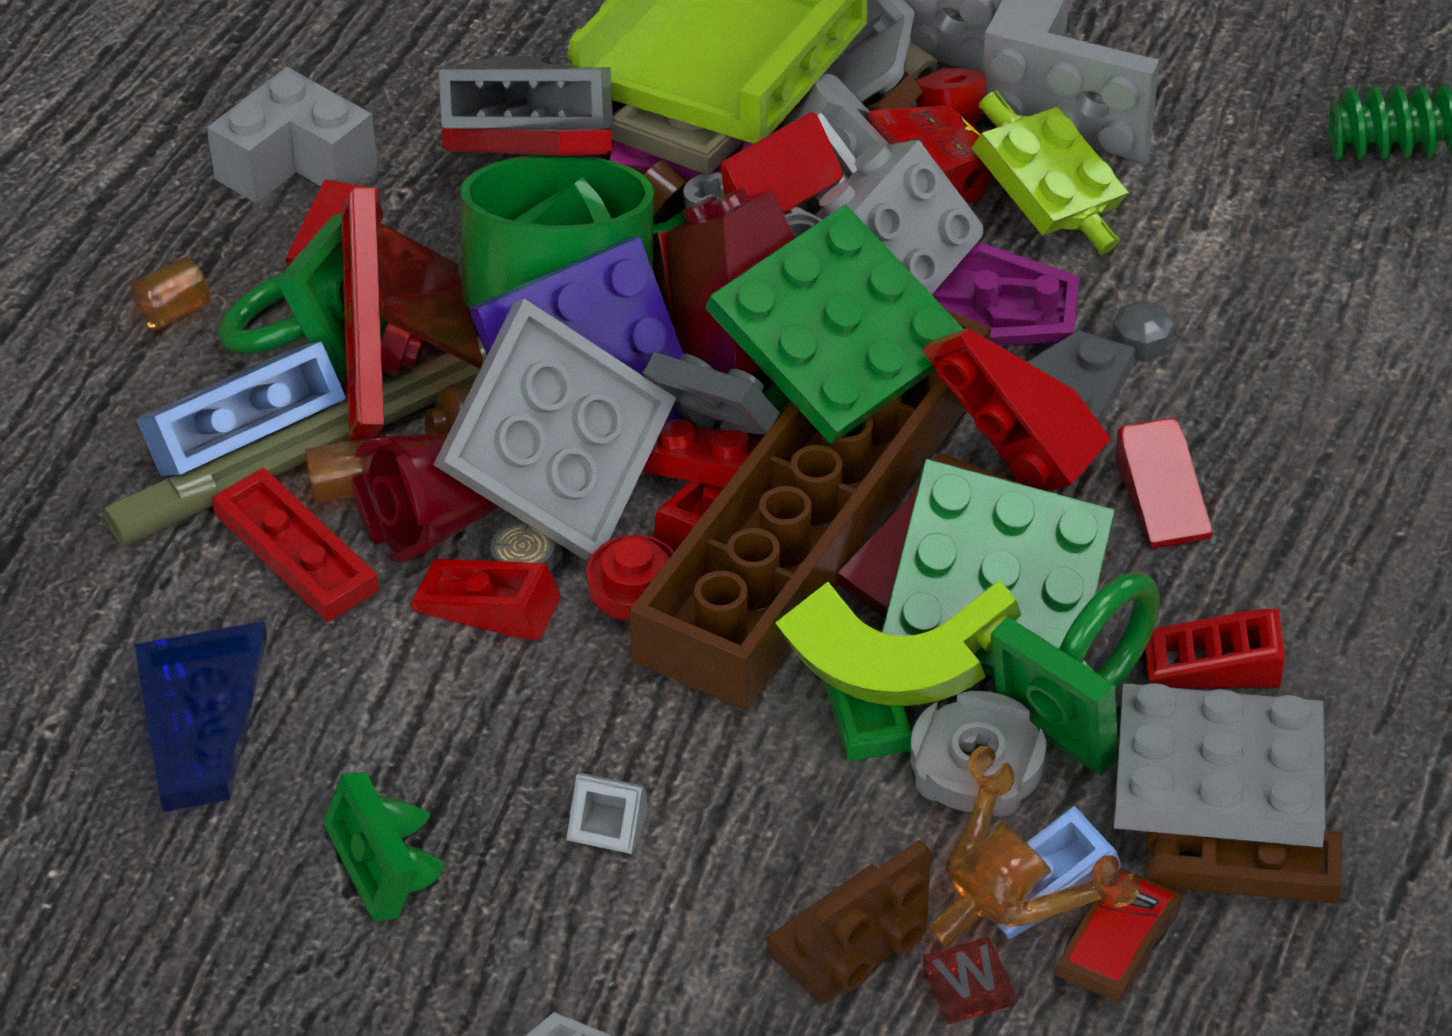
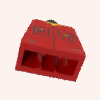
[867,105,992,204]

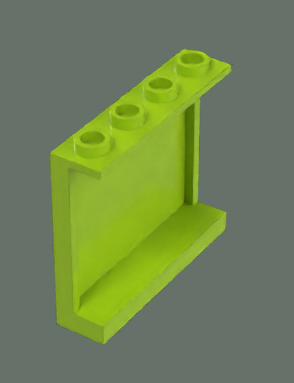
[568,0,867,144]

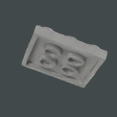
[433,298,676,562]
[1114,683,1325,847]

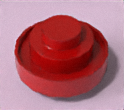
[586,534,674,620]

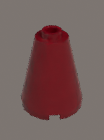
[352,433,499,562]

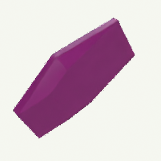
[932,243,1079,345]

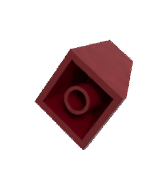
[667,188,795,375]

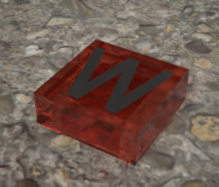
[922,936,1015,1025]

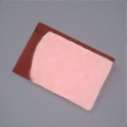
[375,201,484,369]

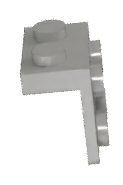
[825,0,915,102]
[815,139,983,295]

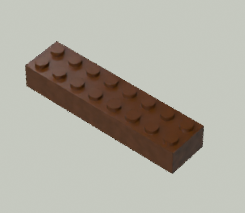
[630,310,991,711]

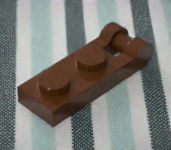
[1144,830,1342,904]

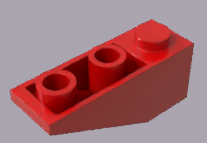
[922,328,1111,492]

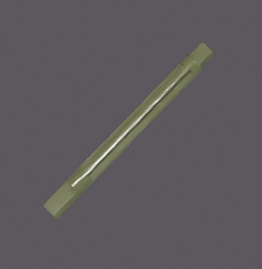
[103,337,487,548]

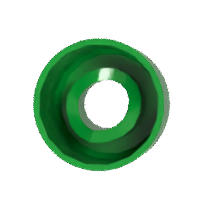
[461,155,654,312]

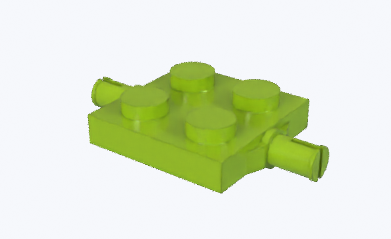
[971,90,1129,255]

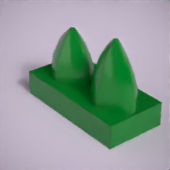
[323,772,445,921]

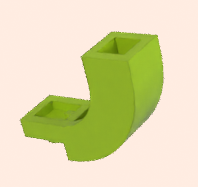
[775,580,1022,706]

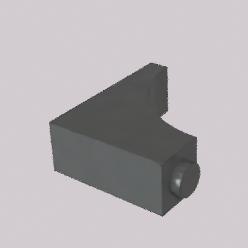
[439,56,613,129]

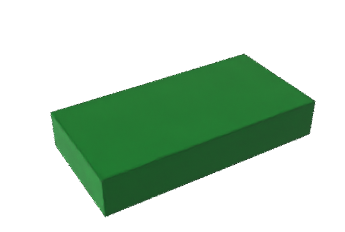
[824,681,912,762]

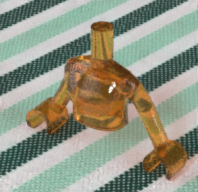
[928,746,1139,948]

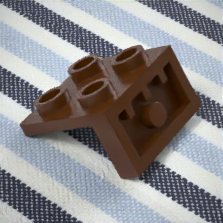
[767,840,931,1005]

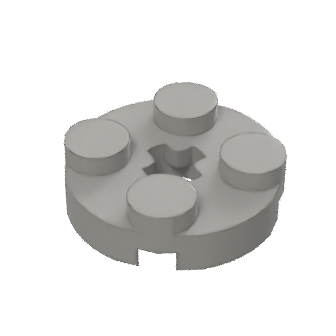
[910,691,1046,817]

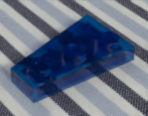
[134,621,267,812]

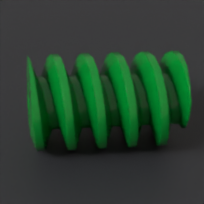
[1329,84,1452,161]

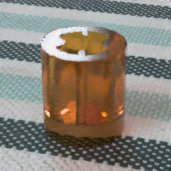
[131,256,211,331]
[305,438,368,504]

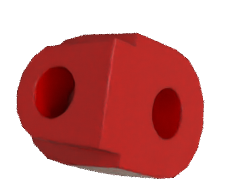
[916,68,987,126]

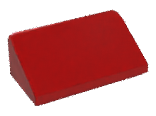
[720,111,843,214]

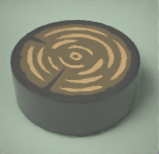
[490,522,555,572]

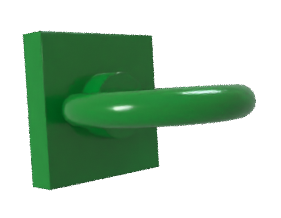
[218,214,400,382]
[991,572,1160,777]

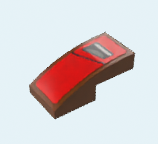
[1055,868,1184,1003]

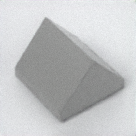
[566,773,649,854]

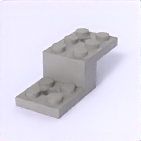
[905,0,1159,162]

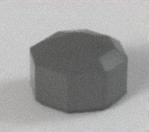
[1112,301,1174,361]

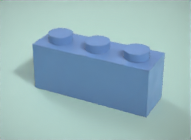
[136,341,346,476]

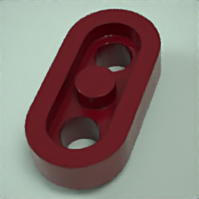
[381,300,432,378]

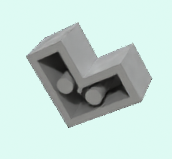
[207,67,378,203]

